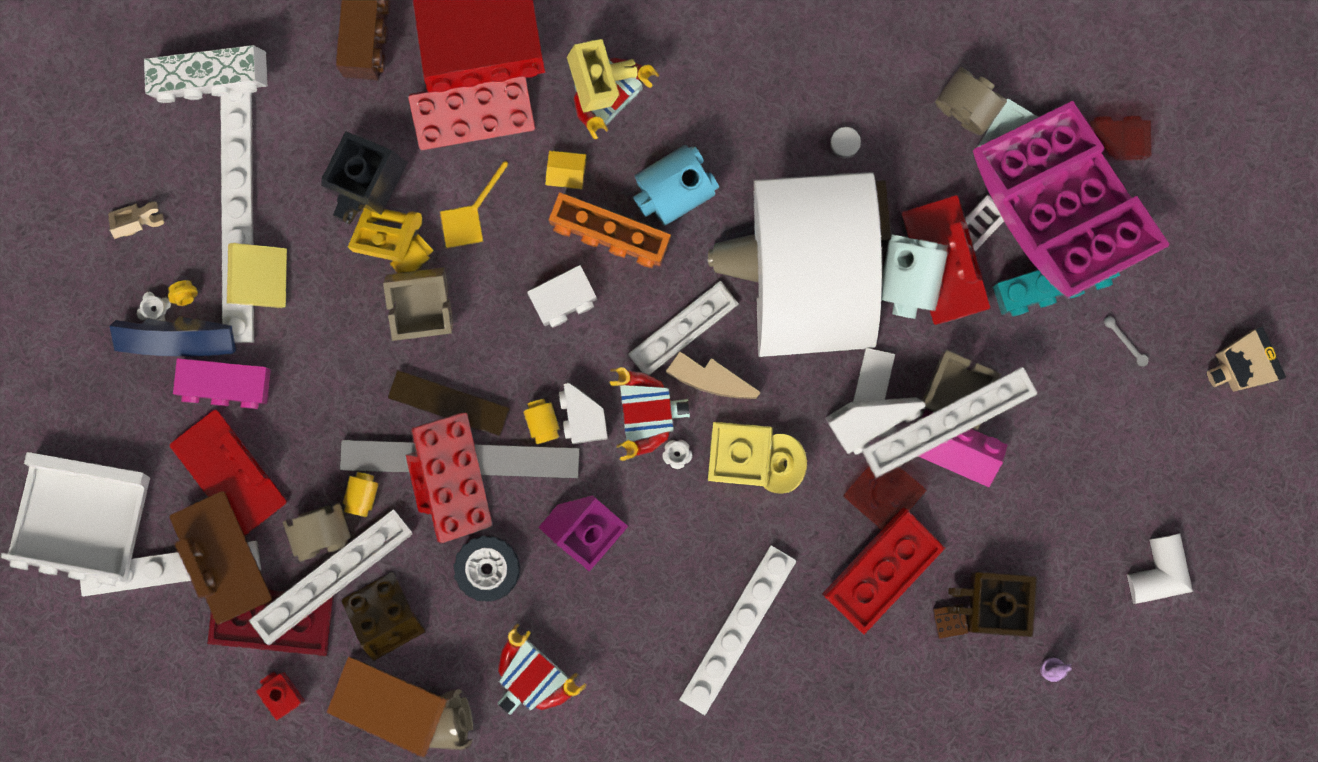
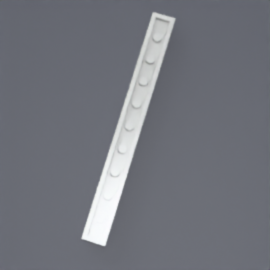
[221,90,254,343]

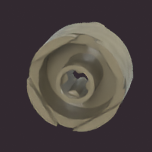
[935,67,1007,135]
[282,503,351,561]

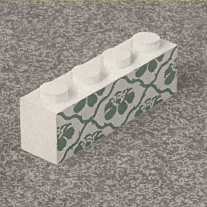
[144,45,268,103]

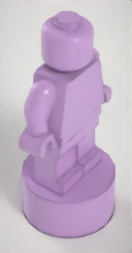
[1040,658,1072,682]

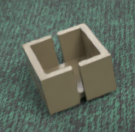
[383,267,454,341]
[922,350,1002,430]

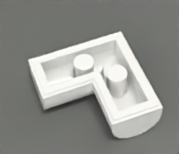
[1127,533,1193,604]

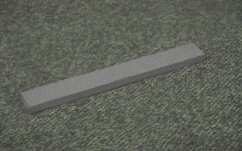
[340,440,579,478]

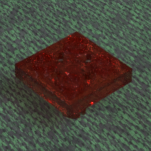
[842,465,927,530]

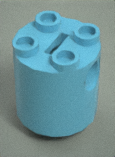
[633,145,719,226]

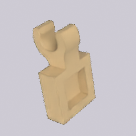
[108,202,164,239]

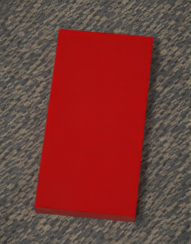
[822,507,945,635]

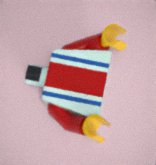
[573,57,660,139]
[610,367,690,461]
[497,624,586,715]

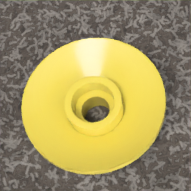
[763,434,807,494]

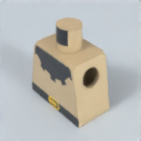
[1207,326,1286,392]

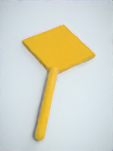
[440,161,508,248]

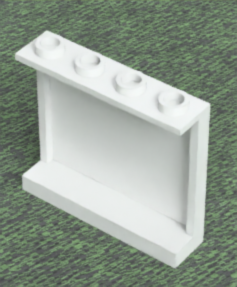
[1,452,150,586]

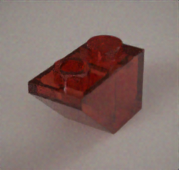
[1089,116,1152,161]

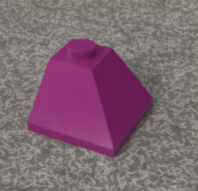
[538,495,628,571]

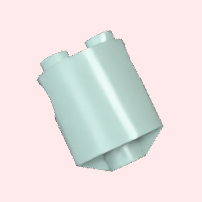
[881,235,948,319]

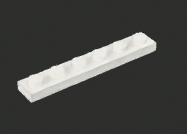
[862,368,1037,478]
[249,509,412,645]
[80,541,261,597]
[679,546,796,715]

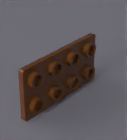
[169,491,272,624]

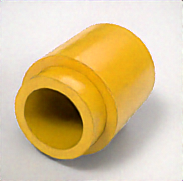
[389,233,433,273]
[523,399,560,444]
[343,472,379,517]

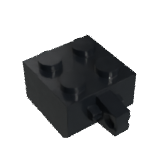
[321,131,408,225]

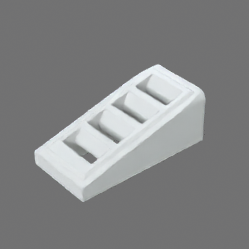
[965,194,1004,251]

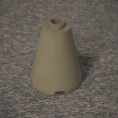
[708,234,758,283]
[396,689,473,750]

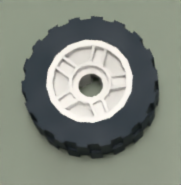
[453,536,520,602]

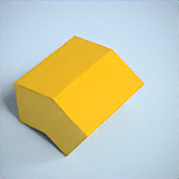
[545,151,586,189]

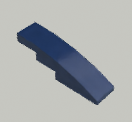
[109,316,236,356]

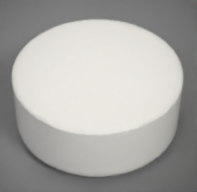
[831,127,861,158]

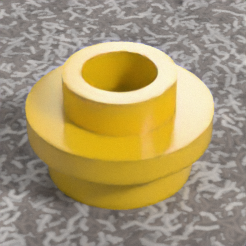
[168,280,198,306]

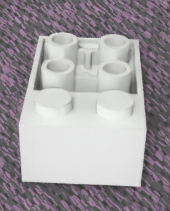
[825,397,926,455]

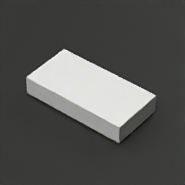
[853,348,895,402]

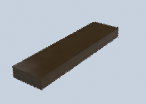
[388,370,510,436]

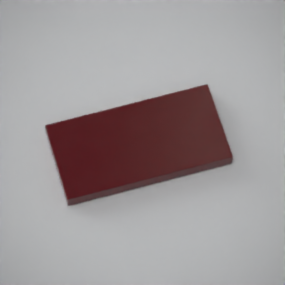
[207,590,334,656]

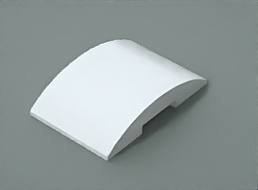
[754,172,882,357]

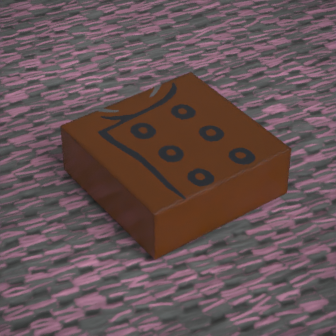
[933,604,969,639]

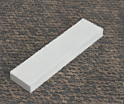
[628,281,739,375]

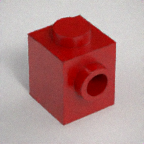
[256,671,305,721]

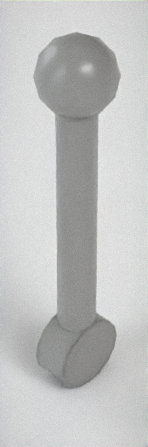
[1104,316,1149,366]

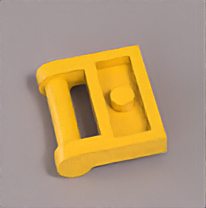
[348,208,422,262]

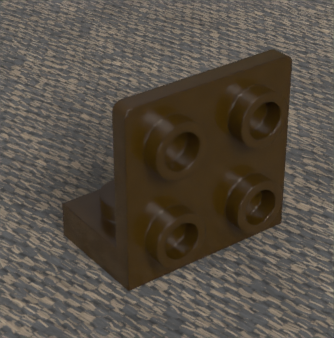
[341,572,426,661]

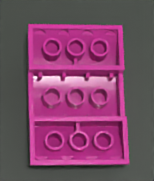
[973,101,1170,298]

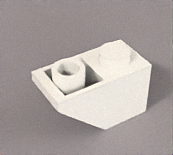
[559,383,608,444]

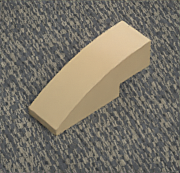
[666,352,760,399]

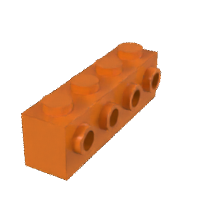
[549,192,671,268]

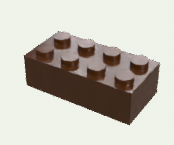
[336,0,391,80]

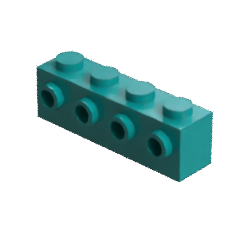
[993,270,1120,317]

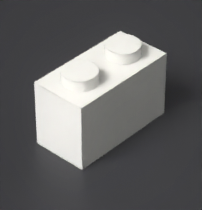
[527,265,597,328]

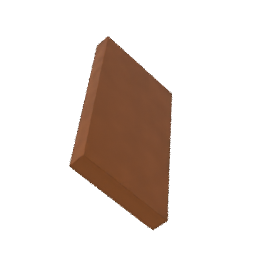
[326,657,447,757]

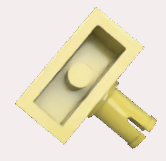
[567,39,637,113]

